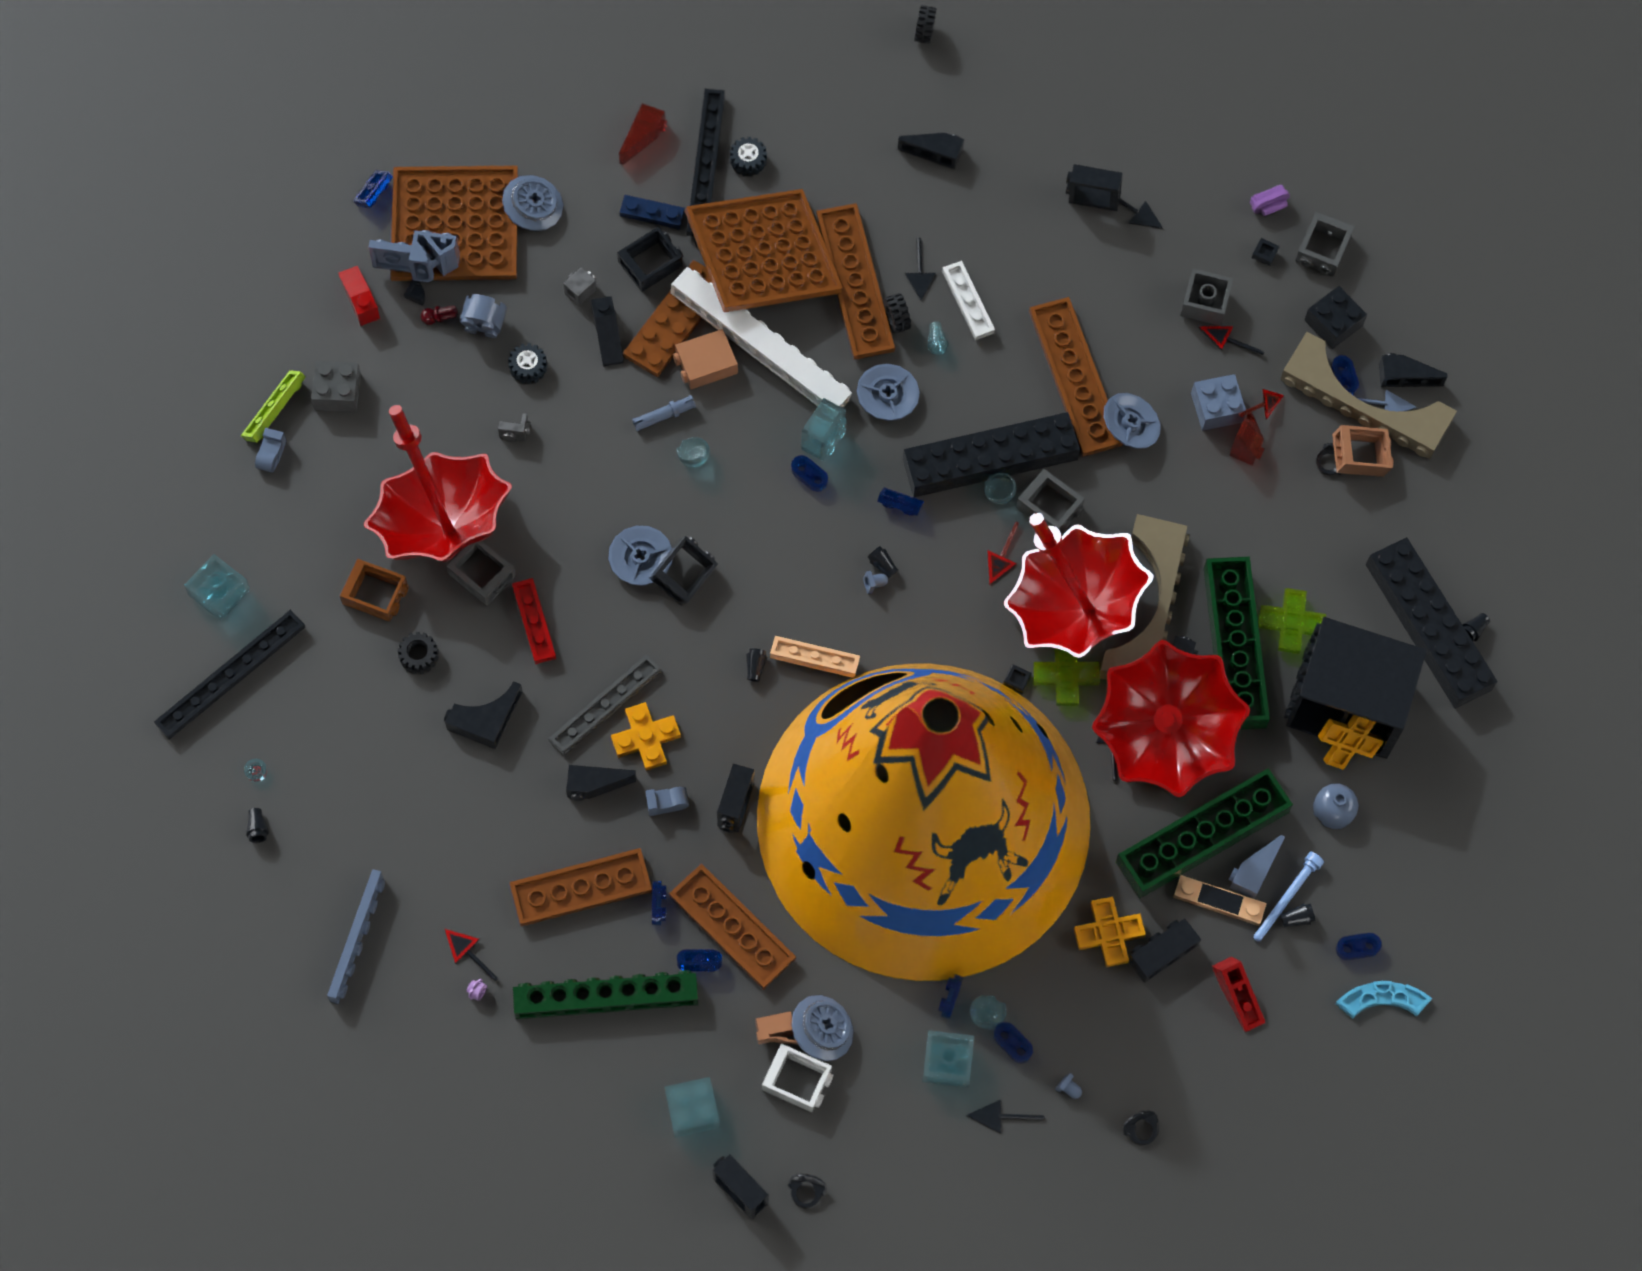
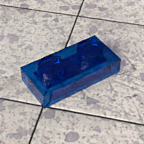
[353,170,393,208]
[877,487,924,516]

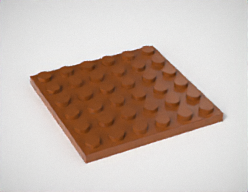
[390,165,518,281]
[685,189,843,313]

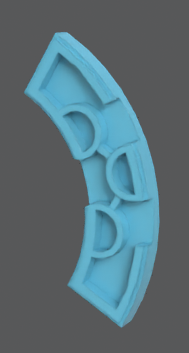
[1335,981,1432,1019]

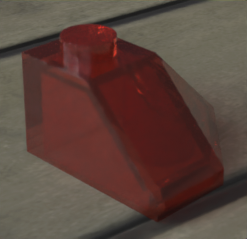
[1229,412,1265,466]

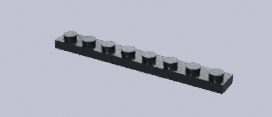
[686,89,725,236]
[154,609,306,740]

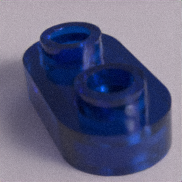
[1331,355,1359,395]
[791,455,828,491]
[652,881,667,925]
[1336,933,1382,960]
[677,949,722,972]
[938,974,964,1020]
[994,1022,1033,1063]

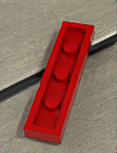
[512,578,556,665]

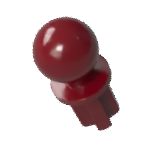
[420,305,458,325]

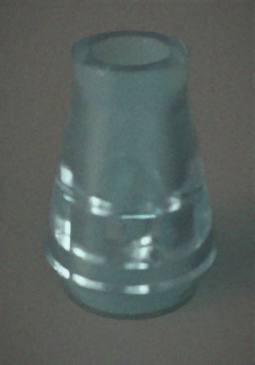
[927,322,948,354]

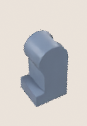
[255,428,287,473]
[645,787,689,816]

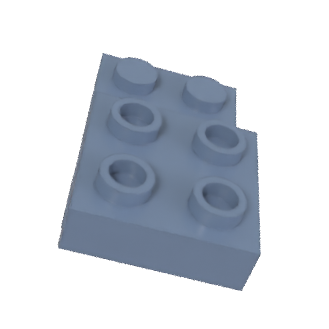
[368,230,460,282]

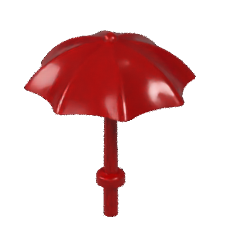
[363,405,512,562]
[1004,513,1153,658]
[1092,640,1250,797]

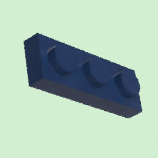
[619,195,685,229]

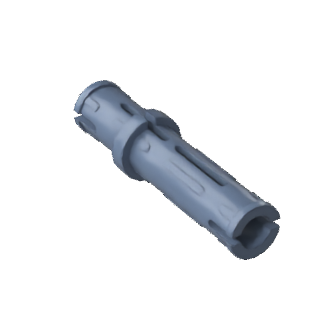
[632,395,696,431]

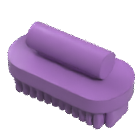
[1250,185,1290,216]

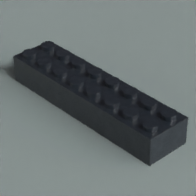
[903,412,1080,498]
[1366,537,1498,709]

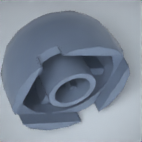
[1313,783,1359,829]

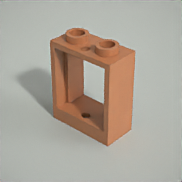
[1332,425,1394,477]

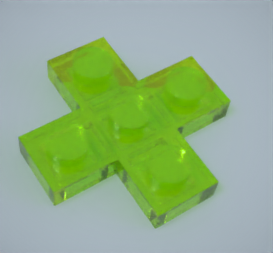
[1258,588,1326,654]
[1033,648,1100,706]

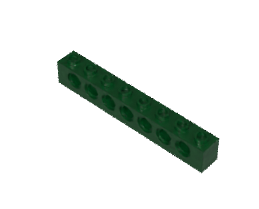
[513,970,698,1019]

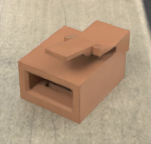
[756,1011,799,1045]

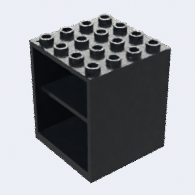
[1284,617,1427,759]

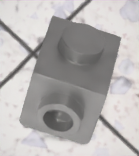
[498,413,531,441]

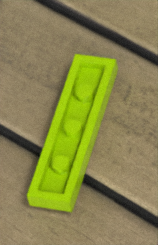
[241,370,306,443]

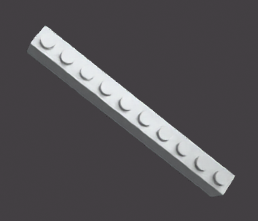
[671,267,852,419]

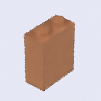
[673,329,738,390]

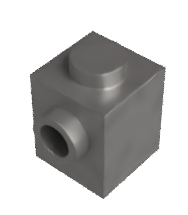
[563,267,597,306]

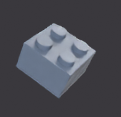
[1191,374,1246,431]

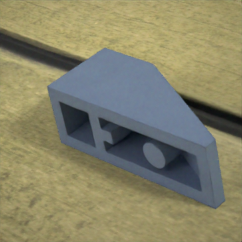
[1229,835,1285,899]

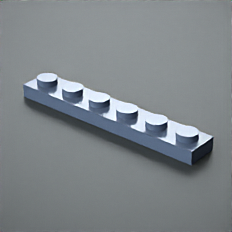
[327,869,385,1004]

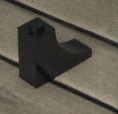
[444,681,523,749]

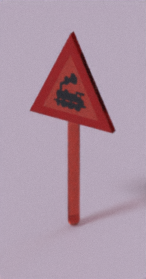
[1239,389,1284,419]
[987,522,1019,585]

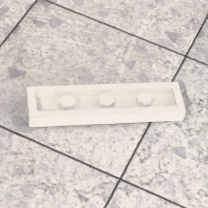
[942,261,995,340]

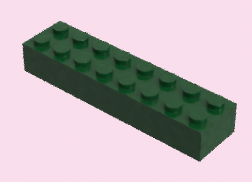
[1203,556,1270,730]
[1116,768,1293,899]

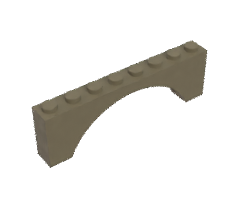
[1280,332,1457,459]
[1099,514,1190,680]

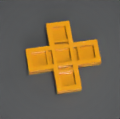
[611,702,681,771]
[1318,715,1384,770]
[1074,896,1146,967]

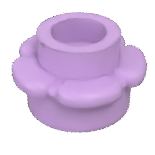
[467,979,487,1001]

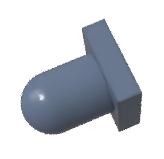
[863,571,888,594]
[1055,1073,1082,1099]

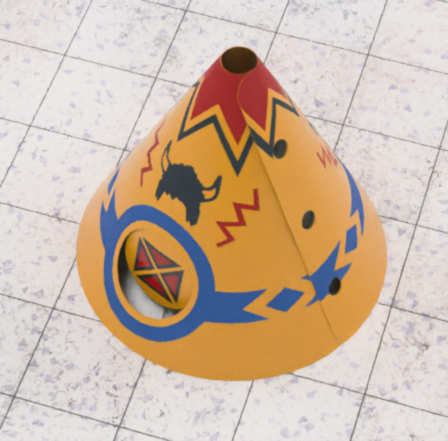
[757,663,1091,981]

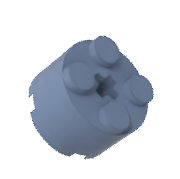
[459,294,507,338]

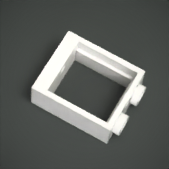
[762,1044,834,1112]

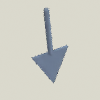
[1357,390,1417,412]

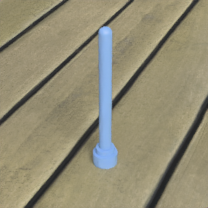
[1253,852,1324,942]

